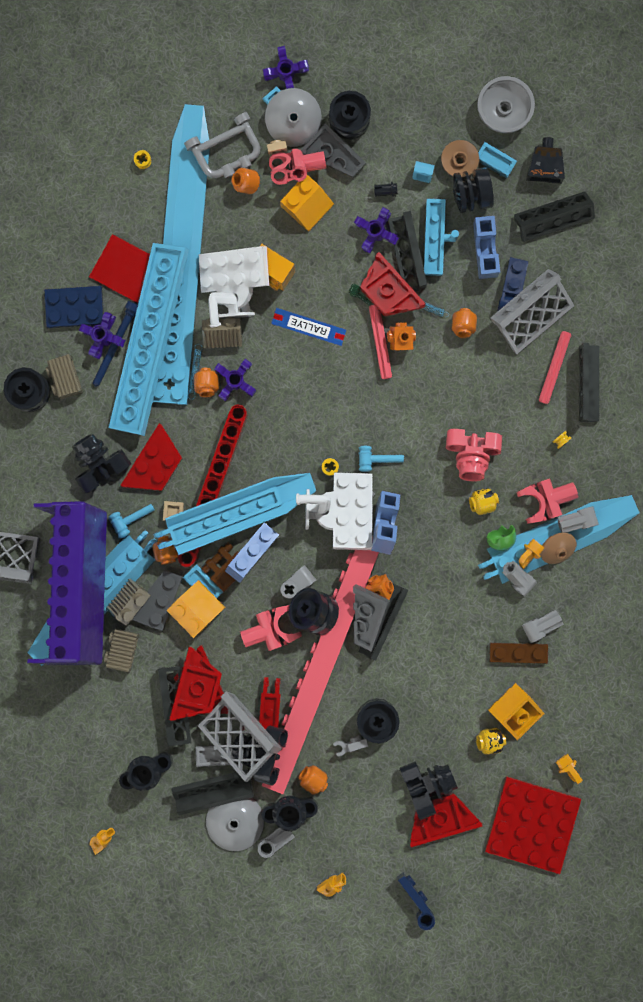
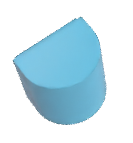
[412,161,435,183]

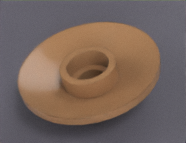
[441,140,479,177]
[540,533,577,564]

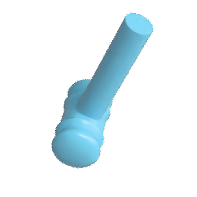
[359,445,404,472]
[108,504,155,538]

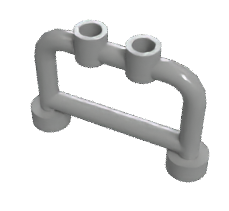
[184,112,260,179]

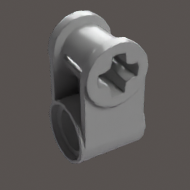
[280,565,317,599]

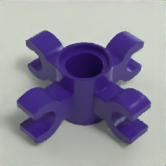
[263,46,309,89]
[354,207,399,254]
[79,312,126,359]
[214,359,256,402]

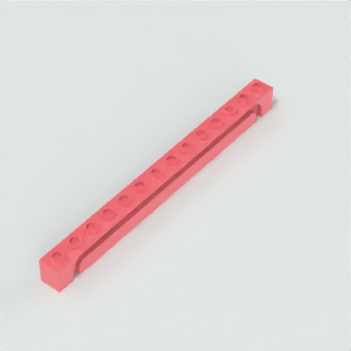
[262,536,379,794]

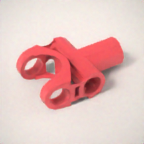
[269,149,326,185]
[516,479,578,524]
[240,605,302,651]

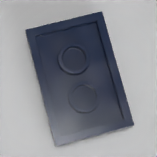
[44,286,104,328]

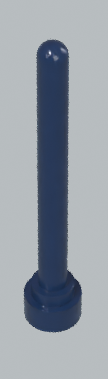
[93,301,138,387]

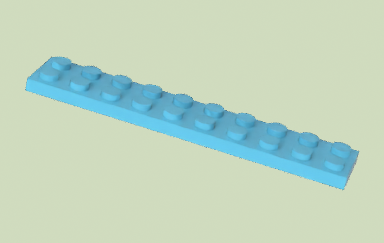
[109,243,189,436]

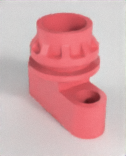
[446,429,502,481]

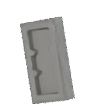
[196,746,235,767]

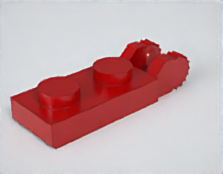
[259,677,281,729]

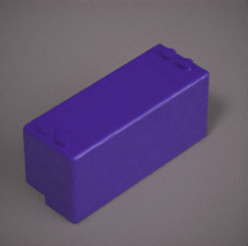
[27,501,107,665]

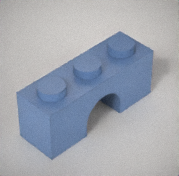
[473,216,500,279]
[371,491,400,555]
[225,523,279,583]

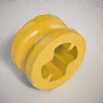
[134,150,152,169]
[552,431,571,449]
[322,458,339,476]

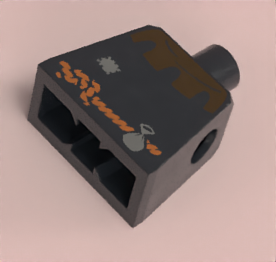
[526,137,565,184]

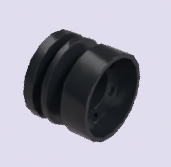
[453,167,494,213]

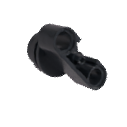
[72,433,132,494]
[232,725,288,786]
[119,752,173,791]
[399,761,458,821]
[262,796,318,831]

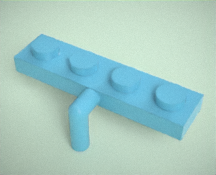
[424,199,459,276]

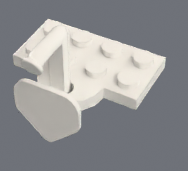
[199,246,269,328]
[296,473,372,550]

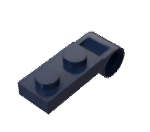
[497,257,529,312]
[397,872,435,930]

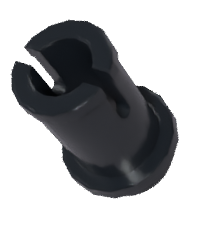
[374,181,398,197]

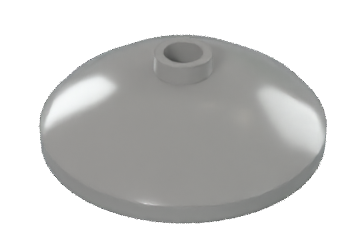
[477,76,535,133]
[265,88,322,147]
[206,798,264,851]

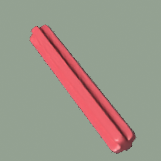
[369,305,392,379]
[539,331,571,404]

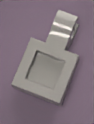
[333,735,368,756]

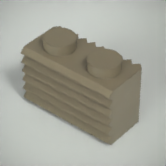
[202,317,242,349]
[46,354,83,399]
[107,579,151,626]
[104,629,139,672]

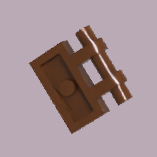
[201,542,239,592]

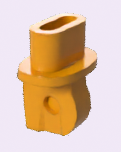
[519,539,544,569]
[555,754,583,784]
[90,828,115,855]
[317,873,346,897]

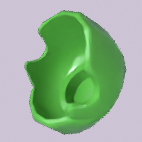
[486,525,516,551]

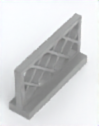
[491,269,574,354]
[0,532,39,584]
[198,691,282,782]

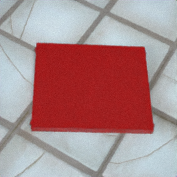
[89,234,150,303]

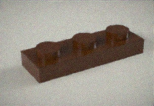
[489,643,548,664]

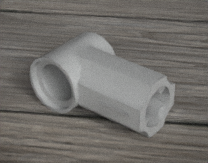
[557,506,599,533]
[502,561,537,597]
[522,610,564,643]
[258,828,295,858]

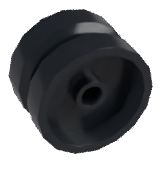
[329,90,371,140]
[3,367,51,412]
[289,588,339,635]
[356,698,400,744]

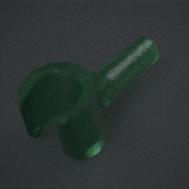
[349,284,372,306]

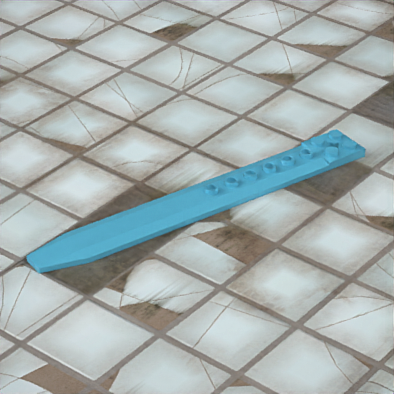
[153,104,210,405]

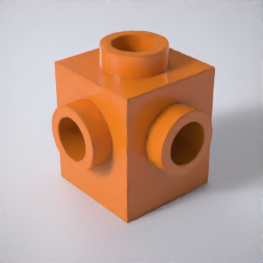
[387,322,416,350]
[365,574,394,600]

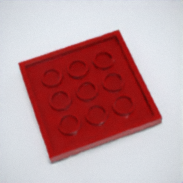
[485,776,581,874]

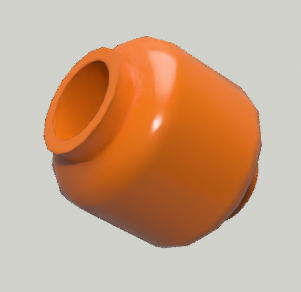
[232,168,260,194]
[452,308,477,338]
[194,368,219,397]
[152,536,178,565]
[299,765,328,795]

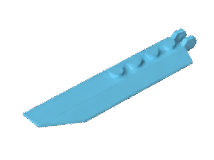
[153,473,316,555]
[478,495,640,584]
[27,530,157,666]

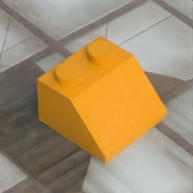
[280,175,334,232]
[260,244,295,291]
[166,580,226,638]
[488,683,545,740]

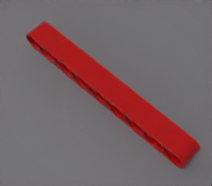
[178,404,248,567]

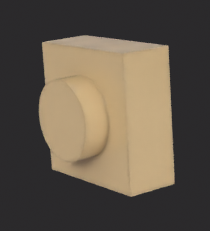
[267,140,287,157]
[163,501,184,521]

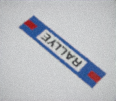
[271,308,346,346]

